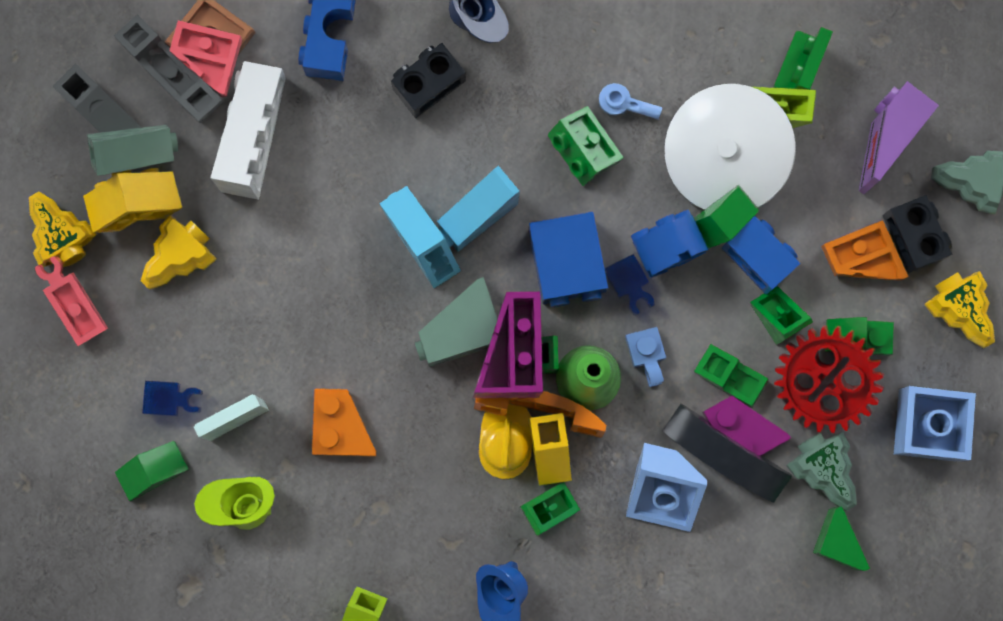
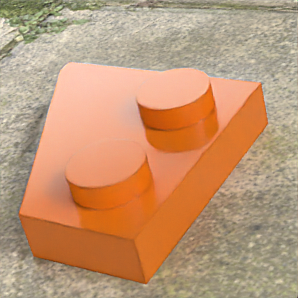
[821,220,908,281]
[312,389,377,457]

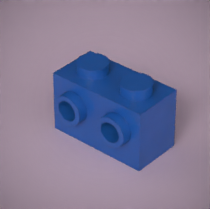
[722,216,801,295]

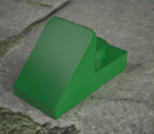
[825,317,894,356]

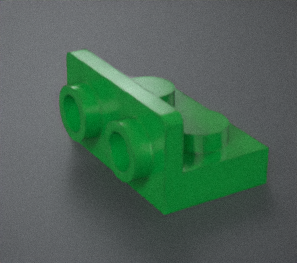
[773,27,833,90]
[548,106,624,186]

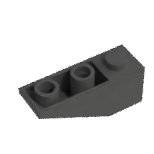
[52,63,142,133]

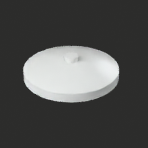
[665,84,796,209]

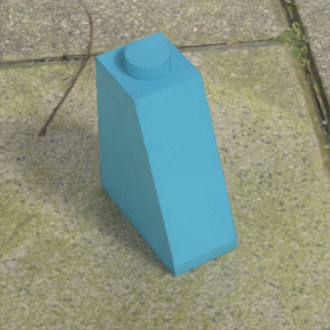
[437,166,520,252]
[379,186,461,288]

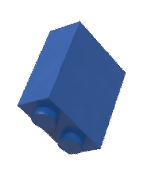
[528,212,608,308]

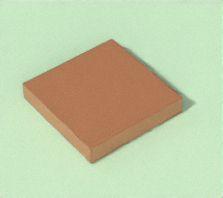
[165,0,255,55]

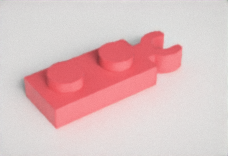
[35,256,108,346]

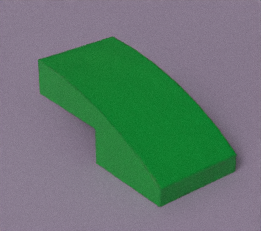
[694,344,769,408]

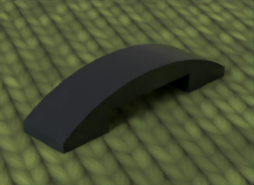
[663,403,792,503]

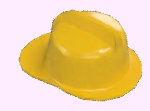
[479,404,532,479]

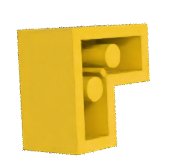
[83,168,182,233]

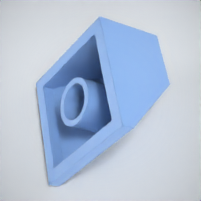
[626,443,707,532]

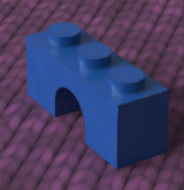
[298,0,356,81]

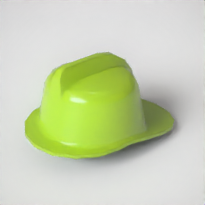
[194,477,275,530]

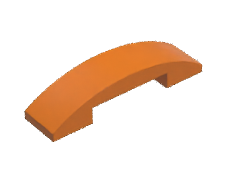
[474,391,607,438]

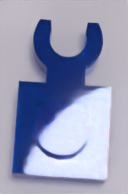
[605,254,655,316]
[142,381,203,416]

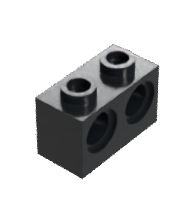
[391,43,466,119]
[882,195,953,274]

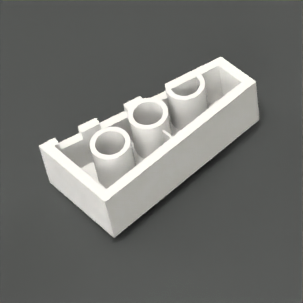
[210,61,286,200]

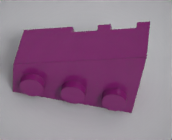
[472,291,543,398]

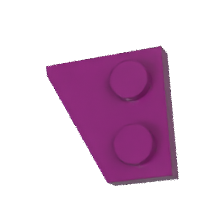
[702,396,791,456]

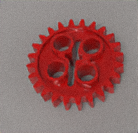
[774,325,884,433]

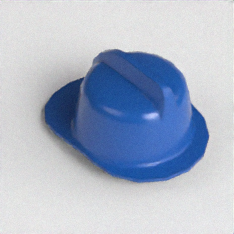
[476,561,528,621]

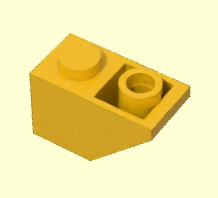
[529,413,572,486]

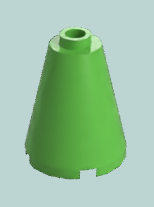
[556,345,621,411]

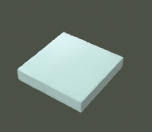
[194,394,269,441]

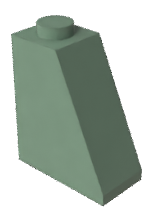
[87,125,178,176]
[415,277,497,367]

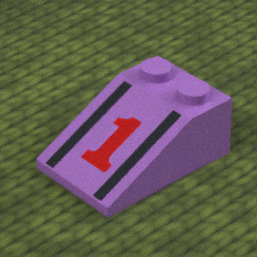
[859,81,939,195]

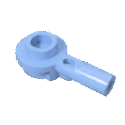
[599,83,662,120]

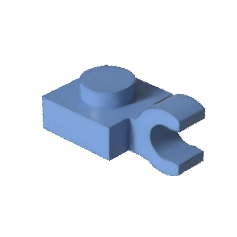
[625,327,666,387]

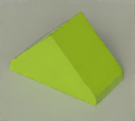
[753,87,816,128]

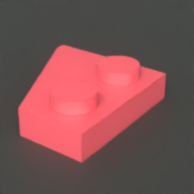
[169,20,242,97]

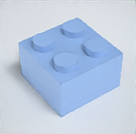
[894,386,976,462]

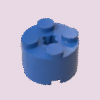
[631,209,709,278]

